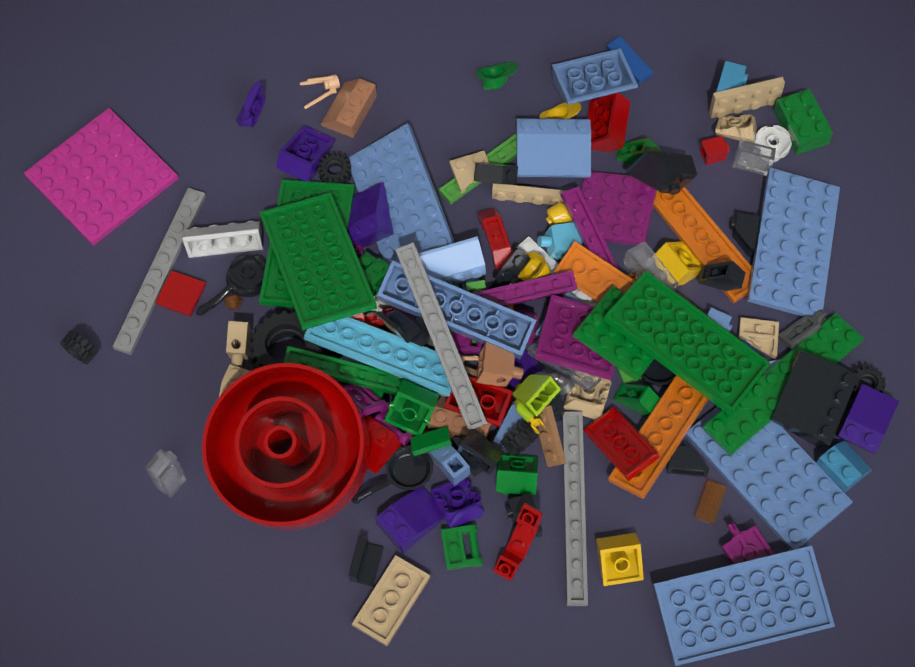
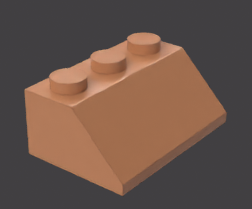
[321,78,377,138]
[428,396,493,440]

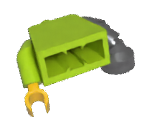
[513,369,575,434]

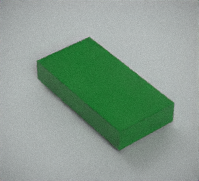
[410,426,452,456]

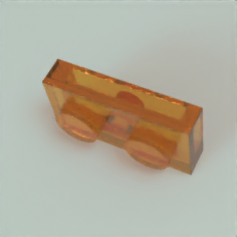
[695,480,727,525]

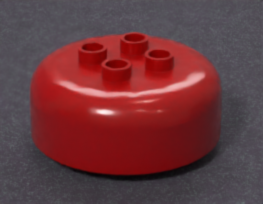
[202,363,370,530]

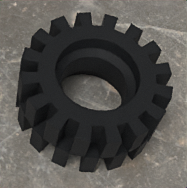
[318,152,352,184]
[60,330,97,365]
[851,365,886,399]
[501,421,539,456]

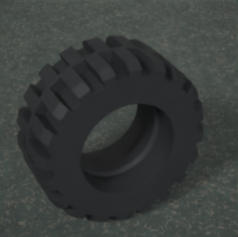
[249,310,325,369]

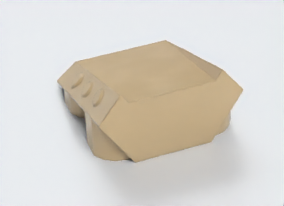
[715,114,757,145]
[563,371,612,421]

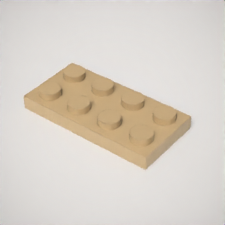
[709,77,785,118]
[352,555,431,647]

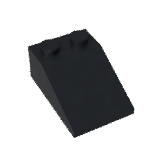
[626,151,698,195]

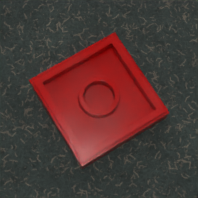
[156,270,206,317]

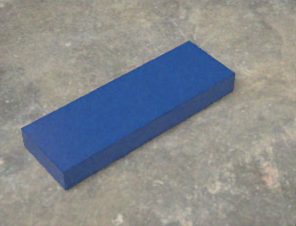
[606,36,653,84]

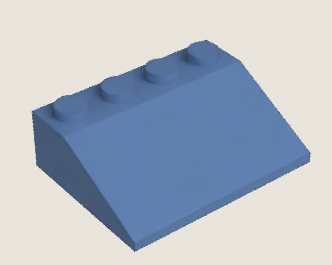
[552,48,638,105]
[515,119,591,178]

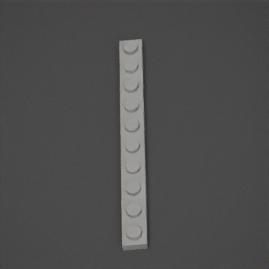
[113,188,206,355]
[395,242,487,432]
[563,412,588,606]

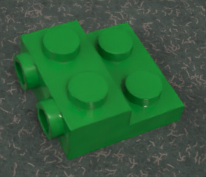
[359,252,390,296]

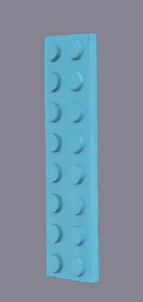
[304,317,464,397]

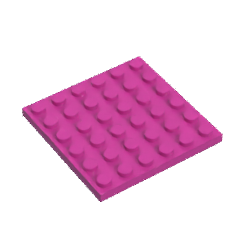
[24,108,179,246]

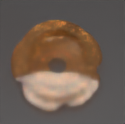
[224,295,242,310]

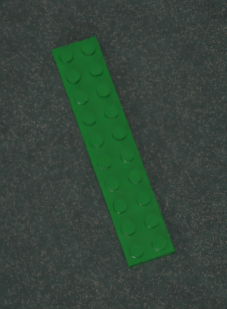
[703,313,864,457]

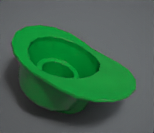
[476,62,518,90]

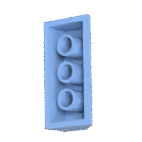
[418,236,486,284]

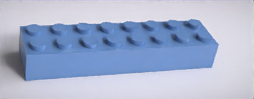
[377,260,537,360]

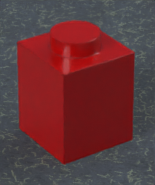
[699,136,730,165]

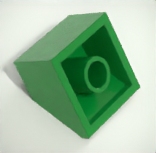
[496,454,538,495]

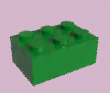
[773,89,833,155]

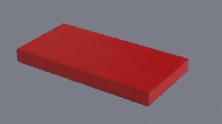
[583,407,660,481]

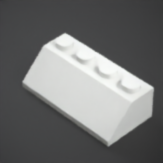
[183,221,263,258]

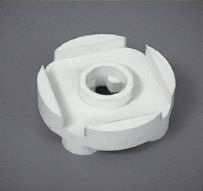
[754,125,792,162]

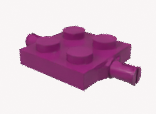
[721,522,775,565]

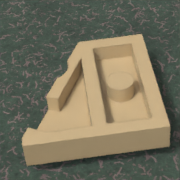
[449,151,489,194]
[738,317,779,359]

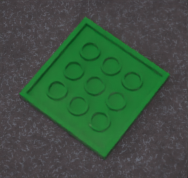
[573,286,654,381]

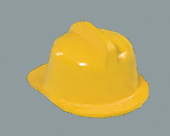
[539,102,581,119]
[518,252,551,281]

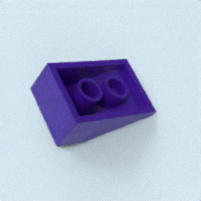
[276,125,336,181]
[348,182,393,247]
[837,384,899,454]
[376,487,445,554]

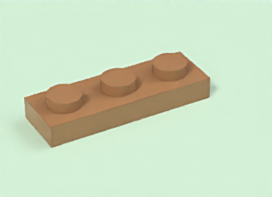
[534,405,566,467]

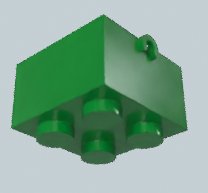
[384,379,439,436]

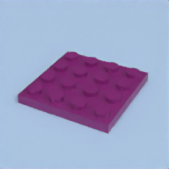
[581,172,657,246]
[535,294,614,380]

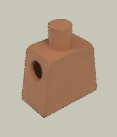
[476,342,524,387]

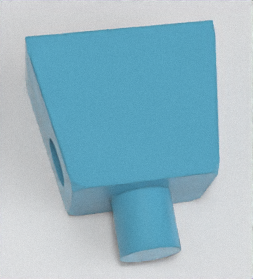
[537,222,582,260]

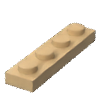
[492,183,565,206]

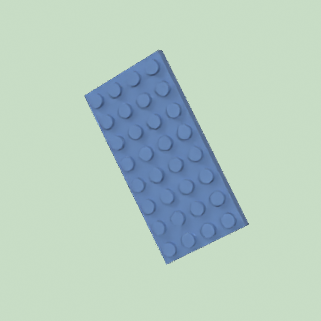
[348,123,455,265]
[747,167,840,317]
[685,407,853,550]
[653,546,835,666]

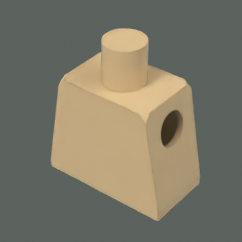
[226,321,253,368]

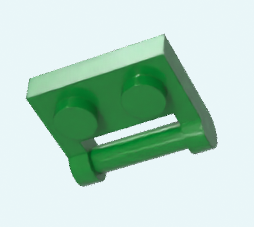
[441,525,483,571]

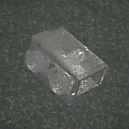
[732,139,776,176]

